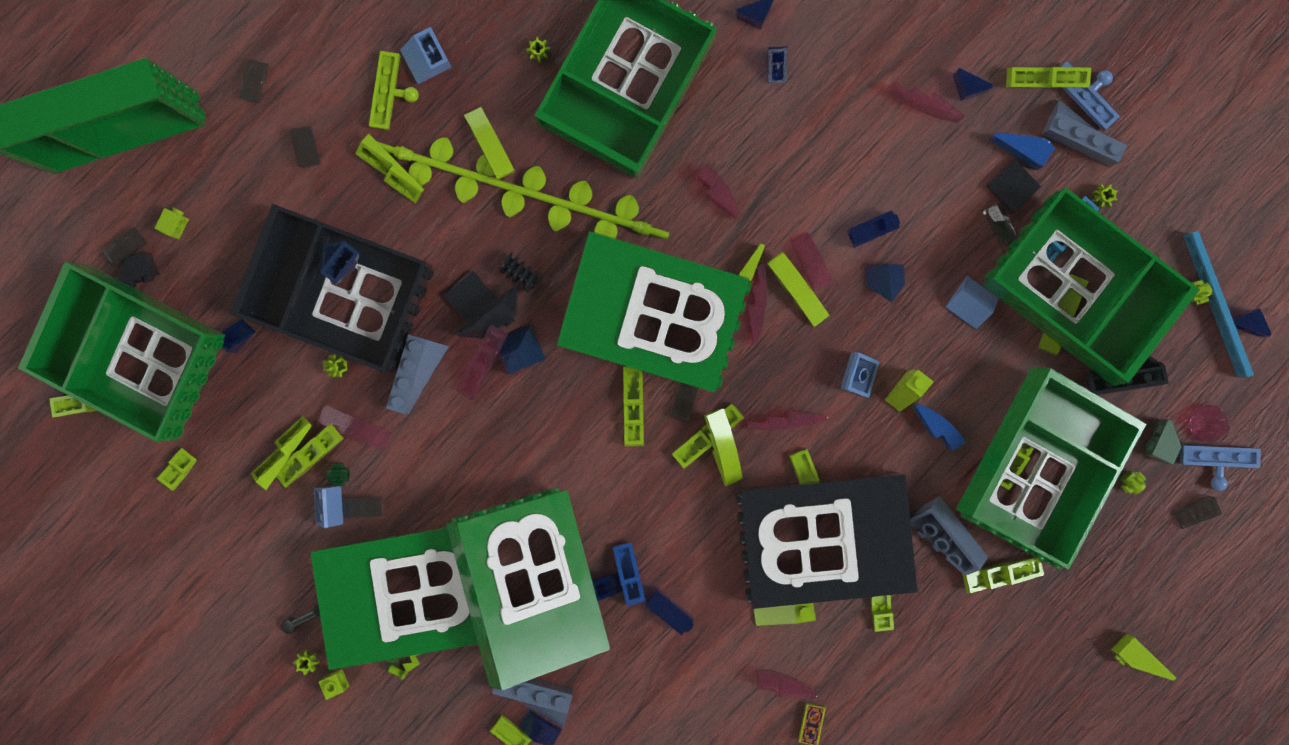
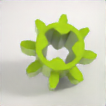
[526,37,551,63]
[1092,184,1118,208]
[1191,280,1212,305]
[323,354,347,377]
[1120,471,1146,495]
[293,649,320,675]

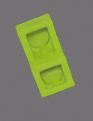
[157,448,197,491]
[870,595,894,632]

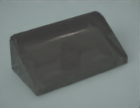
[290,127,321,169]
[983,203,1018,245]

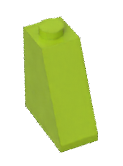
[884,369,933,412]

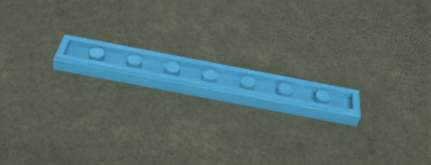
[1183,231,1254,377]

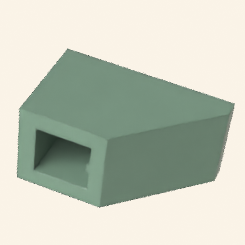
[1144,419,1181,464]

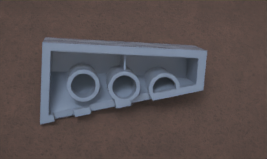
[1042,100,1127,167]
[386,334,449,414]
[910,497,988,576]
[492,678,574,727]

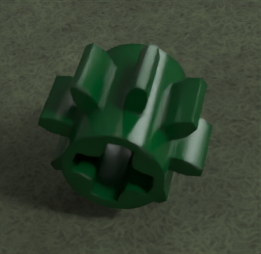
[327,463,350,487]

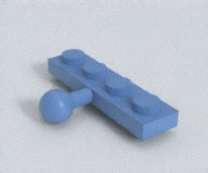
[1061,61,1120,131]
[1180,445,1261,491]

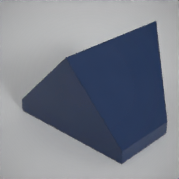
[320,241,361,285]
[865,264,905,302]

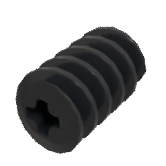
[500,252,543,293]

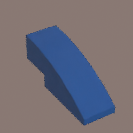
[911,404,966,451]
[613,543,646,607]

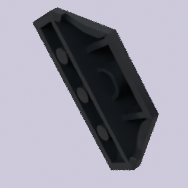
[456,284,520,340]
[1087,356,1169,395]

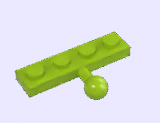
[369,51,419,131]

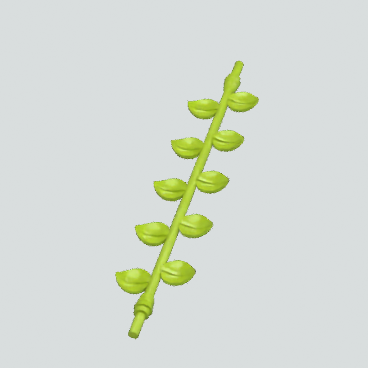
[378,138,670,240]

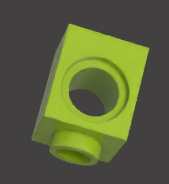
[154,208,189,239]
[318,669,350,700]

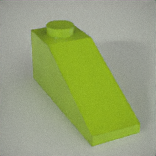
[754,603,816,626]
[1111,633,1176,681]

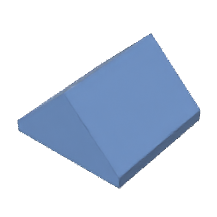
[945,276,999,329]
[840,352,880,398]
[314,486,343,528]

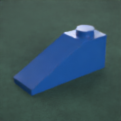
[989,132,1056,170]

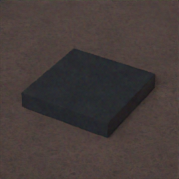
[986,159,1041,214]
[444,271,497,323]

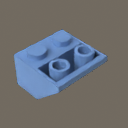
[400,27,452,84]

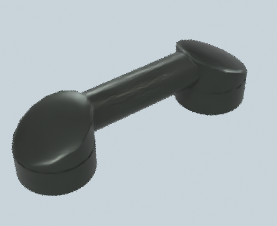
[281,604,321,634]

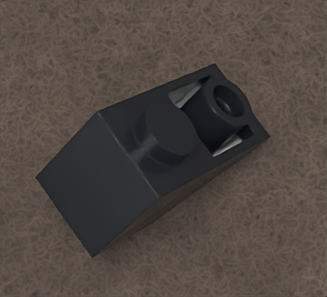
[117,251,160,288]

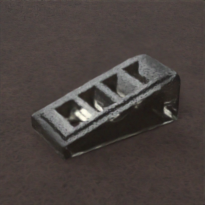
[1173,495,1222,529]

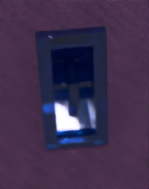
[736,0,774,30]
[766,46,788,84]
[952,68,993,101]
[1232,308,1271,338]
[221,319,256,354]
[592,572,623,602]
[520,709,562,745]

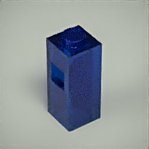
[847,210,900,248]
[646,588,694,635]

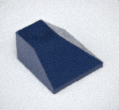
[495,325,546,375]

